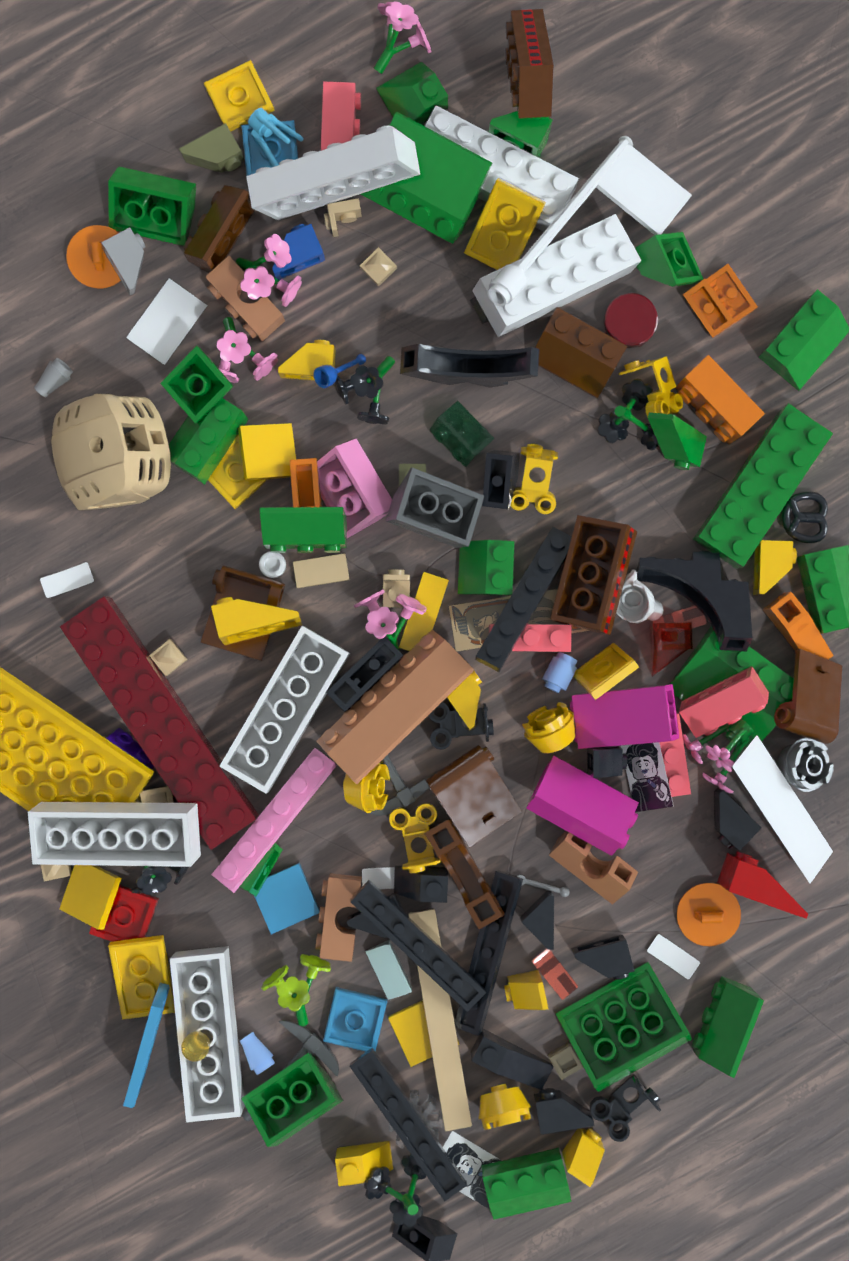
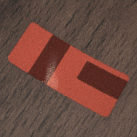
[653,606,707,639]
[532,949,578,1000]

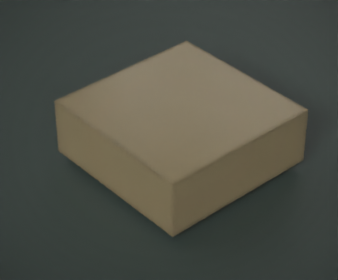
[547,1041,583,1080]

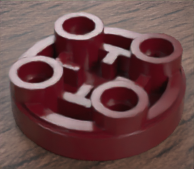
[604,293,658,348]

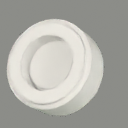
[259,551,286,578]

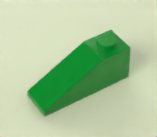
[648,412,707,470]

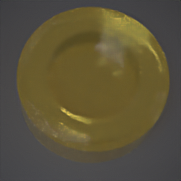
[181,1031,210,1062]

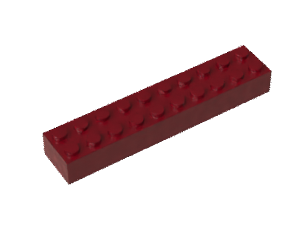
[60,596,259,850]

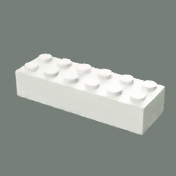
[425,106,579,232]
[246,126,420,220]
[472,214,642,337]
[220,626,350,794]
[28,802,201,867]
[170,946,245,1122]

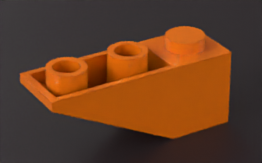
[762,592,834,660]

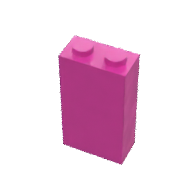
[570,684,679,749]
[526,756,639,856]

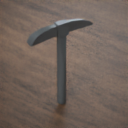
[371,755,437,816]
[242,1020,339,1121]

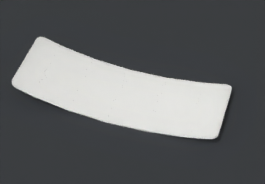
[40,562,94,598]
[362,867,395,889]
[647,934,700,979]

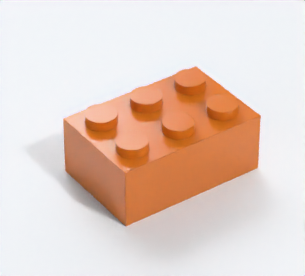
[675,355,765,445]

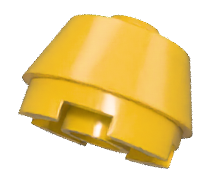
[522,702,575,753]
[343,763,390,813]
[478,1084,531,1130]

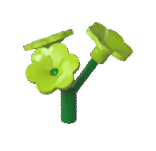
[261,954,331,1026]

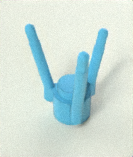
[248,108,304,167]

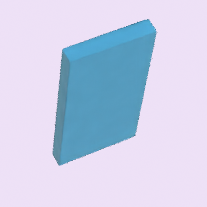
[123,983,170,1108]

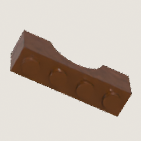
[425,820,505,929]

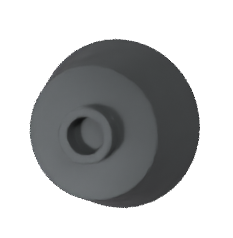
[777,738,834,792]

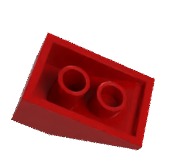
[717,851,808,919]

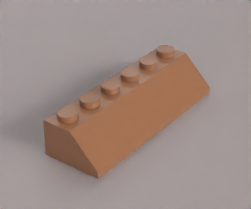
[316,629,474,784]

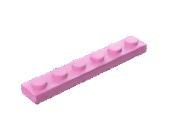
[211,748,337,893]

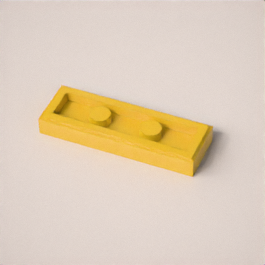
[399,572,449,651]

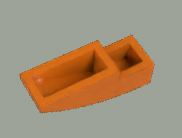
[290,458,322,507]

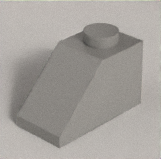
[102,228,146,296]

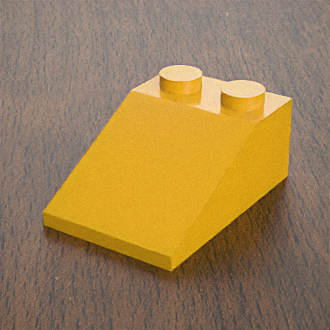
[211,597,302,645]

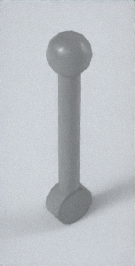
[517,875,570,897]

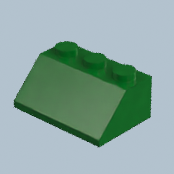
[108,166,196,246]
[758,289,849,391]
[168,398,249,485]
[260,507,347,553]
[797,545,849,634]
[692,976,764,1078]
[241,1053,344,1147]
[481,1148,572,1220]

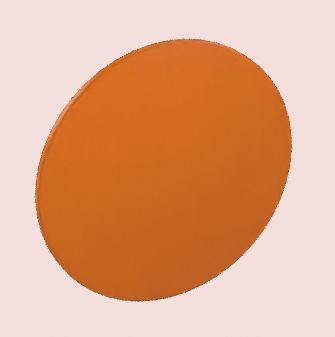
[66,225,121,289]
[677,883,741,946]

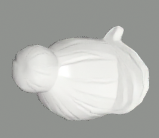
[616,569,664,623]

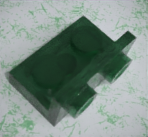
[429,401,495,467]

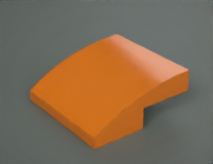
[683,264,758,338]

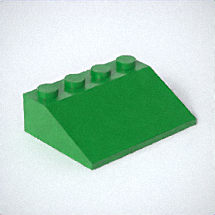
[361,112,493,244]
[670,626,794,748]
[556,962,692,1092]

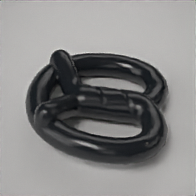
[782,492,828,543]

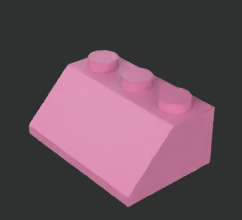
[317,439,392,538]

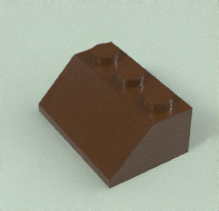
[184,185,255,273]
[535,307,627,399]

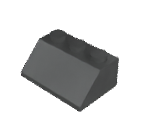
[386,468,484,548]

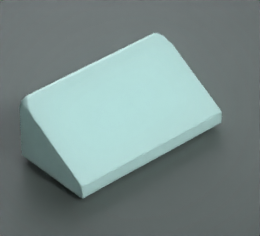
[365,939,412,1000]

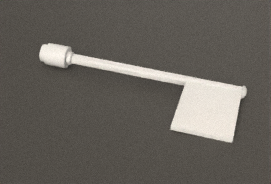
[487,136,692,306]

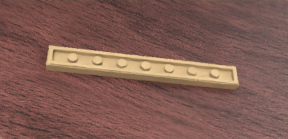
[408,908,472,1131]

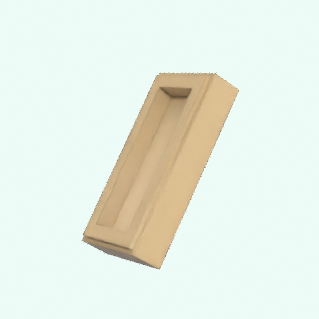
[293,554,350,588]

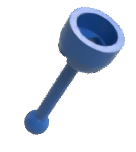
[314,354,366,388]

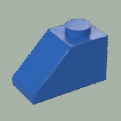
[272,224,325,280]

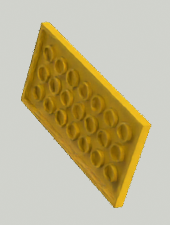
[0,667,154,811]

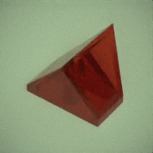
[650,622,693,677]

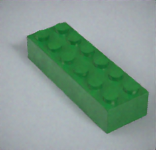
[693,403,833,569]

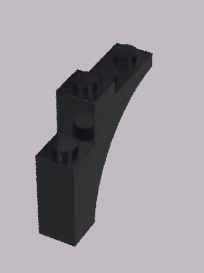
[400,344,539,388]
[636,551,753,652]

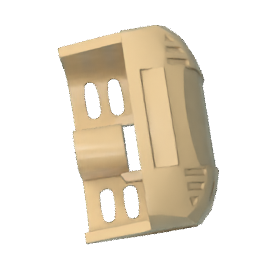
[51,394,171,510]

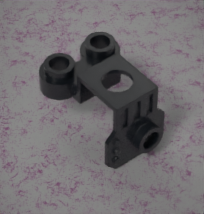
[429,702,494,750]
[589,1074,661,1142]

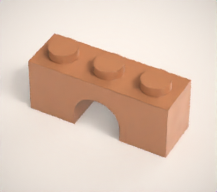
[205,256,285,342]
[549,831,638,905]
[316,873,362,962]

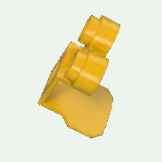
[618,356,683,417]
[510,444,558,514]
[389,803,440,873]

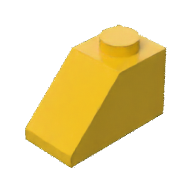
[278,340,336,381]
[753,540,797,595]
[447,671,482,730]
[504,970,548,1010]
[562,1128,605,1187]
[335,1141,393,1186]

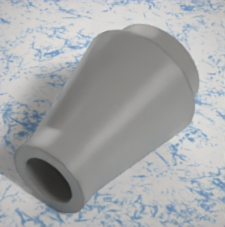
[34,358,73,398]

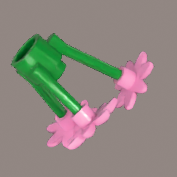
[682,719,754,794]

